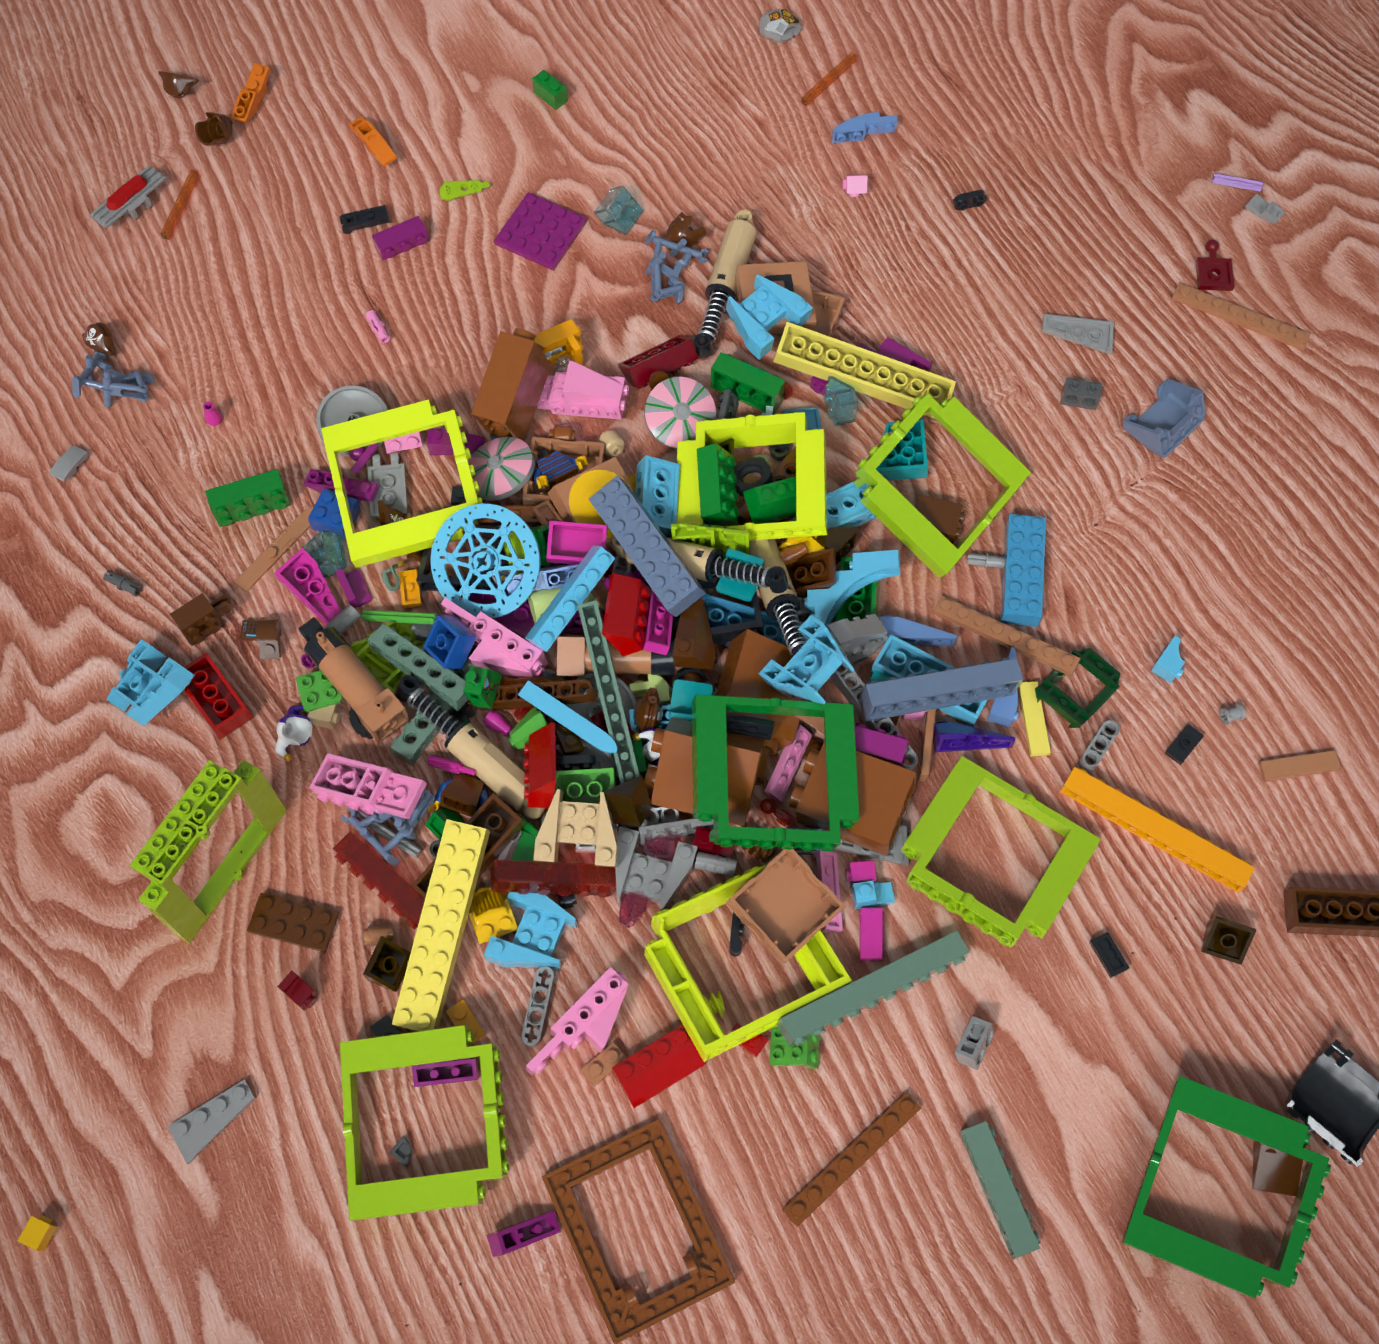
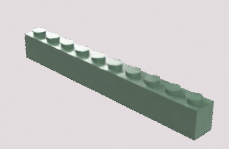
[578,600,640,784]
[777,931,969,1046]

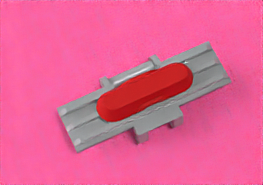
[90,165,167,229]

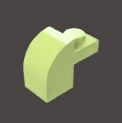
[630,674,671,704]

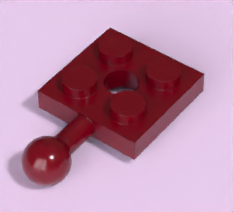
[1195,239,1234,291]

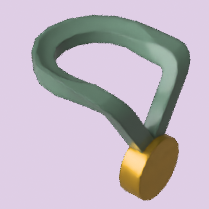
[381,560,406,591]

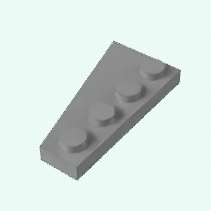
[1042,314,1114,355]
[639,819,714,847]
[835,826,909,866]
[168,1079,256,1165]

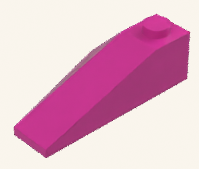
[274,548,341,625]

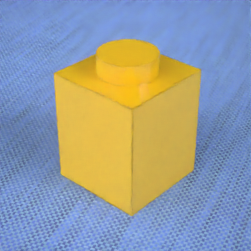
[17,1214,57,1252]

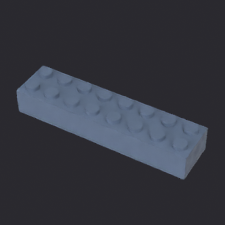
[589,475,706,617]
[859,658,1024,722]

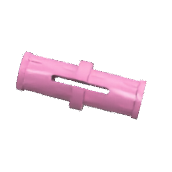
[365,310,390,344]

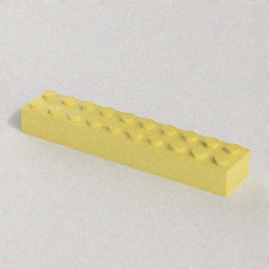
[773,322,956,420]
[392,819,490,1031]

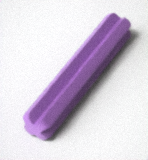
[1212,173,1263,192]

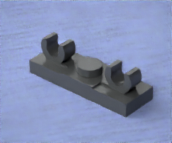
[716,389,738,420]

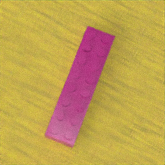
[643,587,673,655]

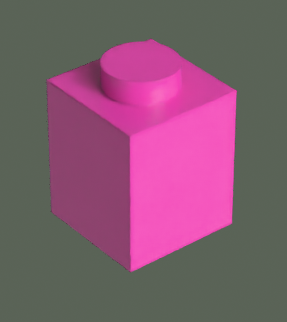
[845,861,876,888]

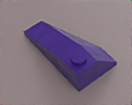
[933,721,1015,752]

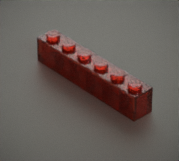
[332,832,425,930]
[490,860,616,898]

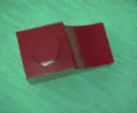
[693,826,735,859]
[277,970,318,1011]

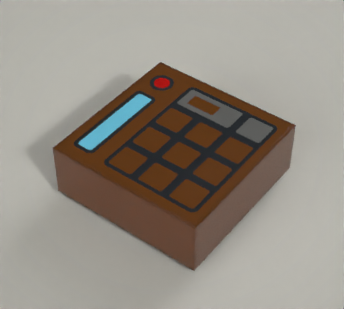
[240,620,257,641]

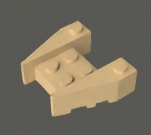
[533,789,619,868]

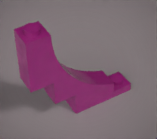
[810,337,932,396]

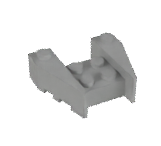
[826,614,888,682]
[615,827,698,911]

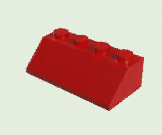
[602,573,651,656]
[524,722,556,808]
[612,1025,706,1109]

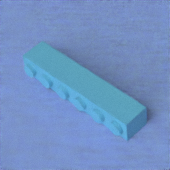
[525,545,615,652]

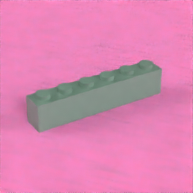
[959,1121,1041,1260]

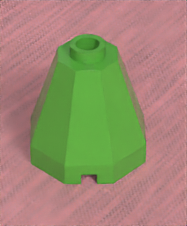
[508,707,558,751]

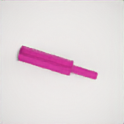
[427,755,476,775]

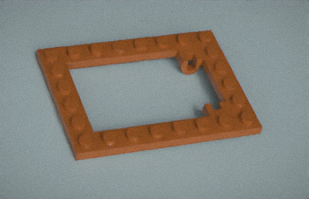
[542,1119,735,1344]

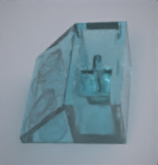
[594,185,644,235]
[823,376,858,426]

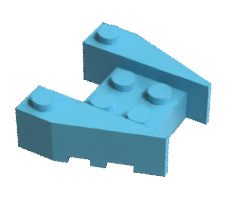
[726,274,813,360]
[759,615,855,704]
[106,639,194,726]
[484,880,577,969]

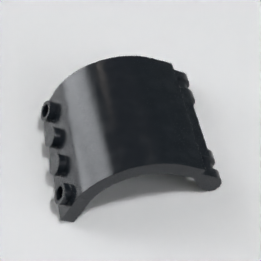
[1286,1039,1379,1167]

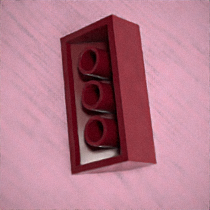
[618,335,699,389]

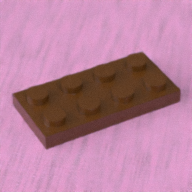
[247,893,339,953]

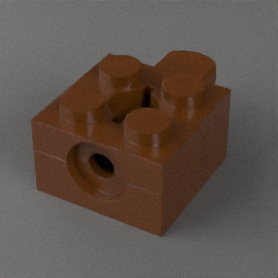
[170,593,234,647]

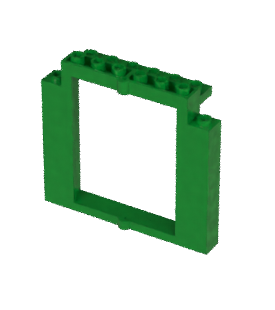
[691,694,859,852]
[1122,1076,1331,1299]

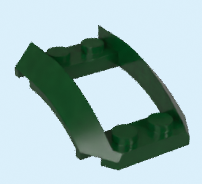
[1035,648,1120,728]

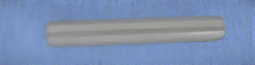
[356,809,422,858]

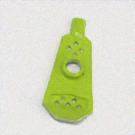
[439,180,490,201]

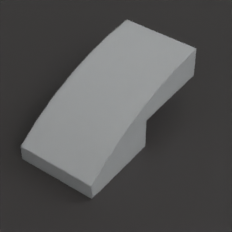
[1244,194,1285,224]
[49,445,89,482]

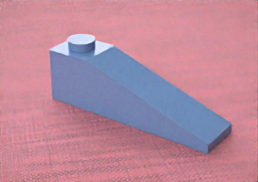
[879,615,957,646]
[987,647,1019,728]

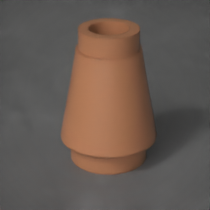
[363,926,393,947]

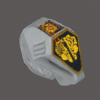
[759,8,802,43]

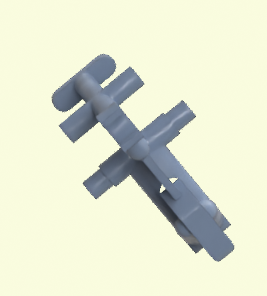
[644,230,709,305]
[72,350,154,407]
[340,790,436,867]

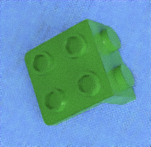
[296,670,342,712]
[769,1026,821,1069]

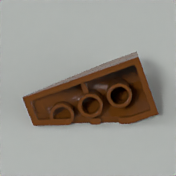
[673,599,716,670]

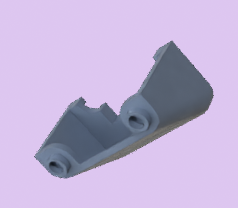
[1122,378,1206,458]

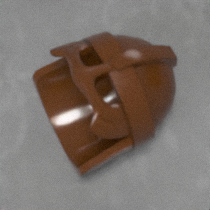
[195,112,233,146]
[667,212,706,248]

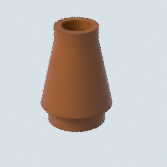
[779,542,809,565]

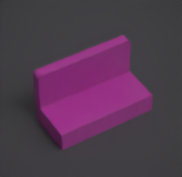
[335,568,372,608]

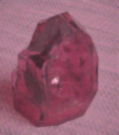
[643,838,674,862]
[619,894,648,928]

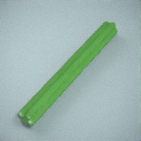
[360,610,437,624]

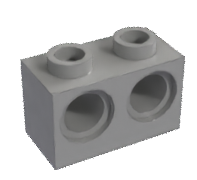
[955,1016,995,1070]

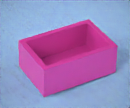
[547,521,607,564]

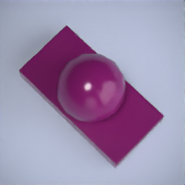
[348,443,378,474]

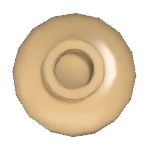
[598,430,625,457]

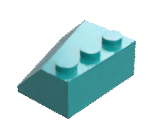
[876,419,928,481]

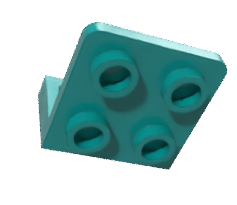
[716,548,765,602]
[668,679,713,722]

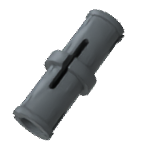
[103,570,142,597]

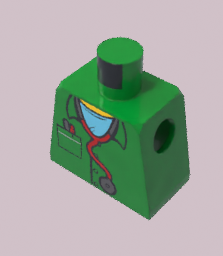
[464,666,502,709]

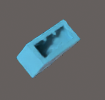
[1151,636,1185,683]
[851,881,895,910]

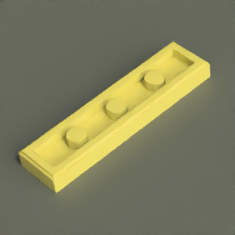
[1018,681,1051,757]

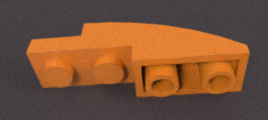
[230,63,271,123]
[348,116,397,167]

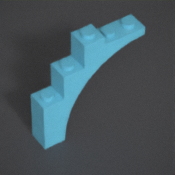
[804,550,901,627]

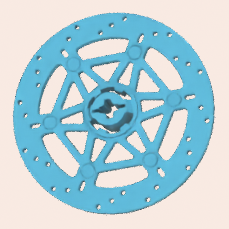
[431,504,540,618]

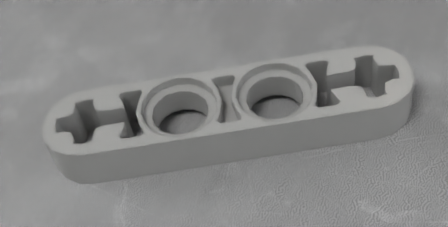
[522,966,554,1048]

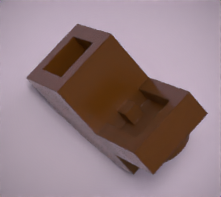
[256,616,282,660]

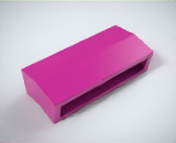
[859,908,885,962]

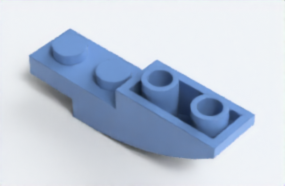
[831,112,898,143]
[505,564,579,596]

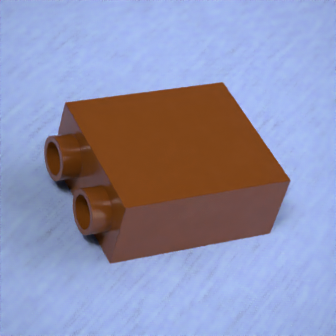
[471,328,551,442]
[716,629,805,755]
[644,717,765,826]
[789,741,916,856]

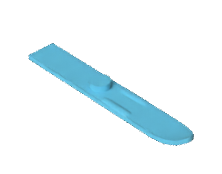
[518,681,618,753]

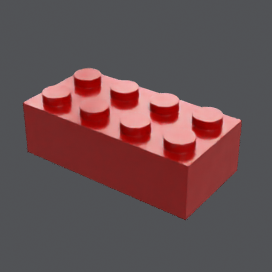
[184,652,253,740]

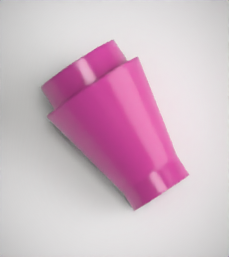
[203,402,222,426]
[483,710,513,737]

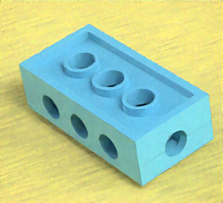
[635,455,680,538]
[827,481,877,530]

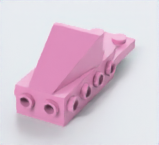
[536,361,629,420]
[441,598,548,681]
[309,753,427,819]
[526,967,629,1076]

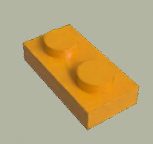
[398,569,422,608]
[446,1000,486,1045]

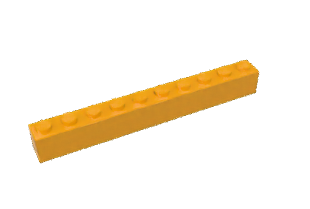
[1060,767,1255,893]

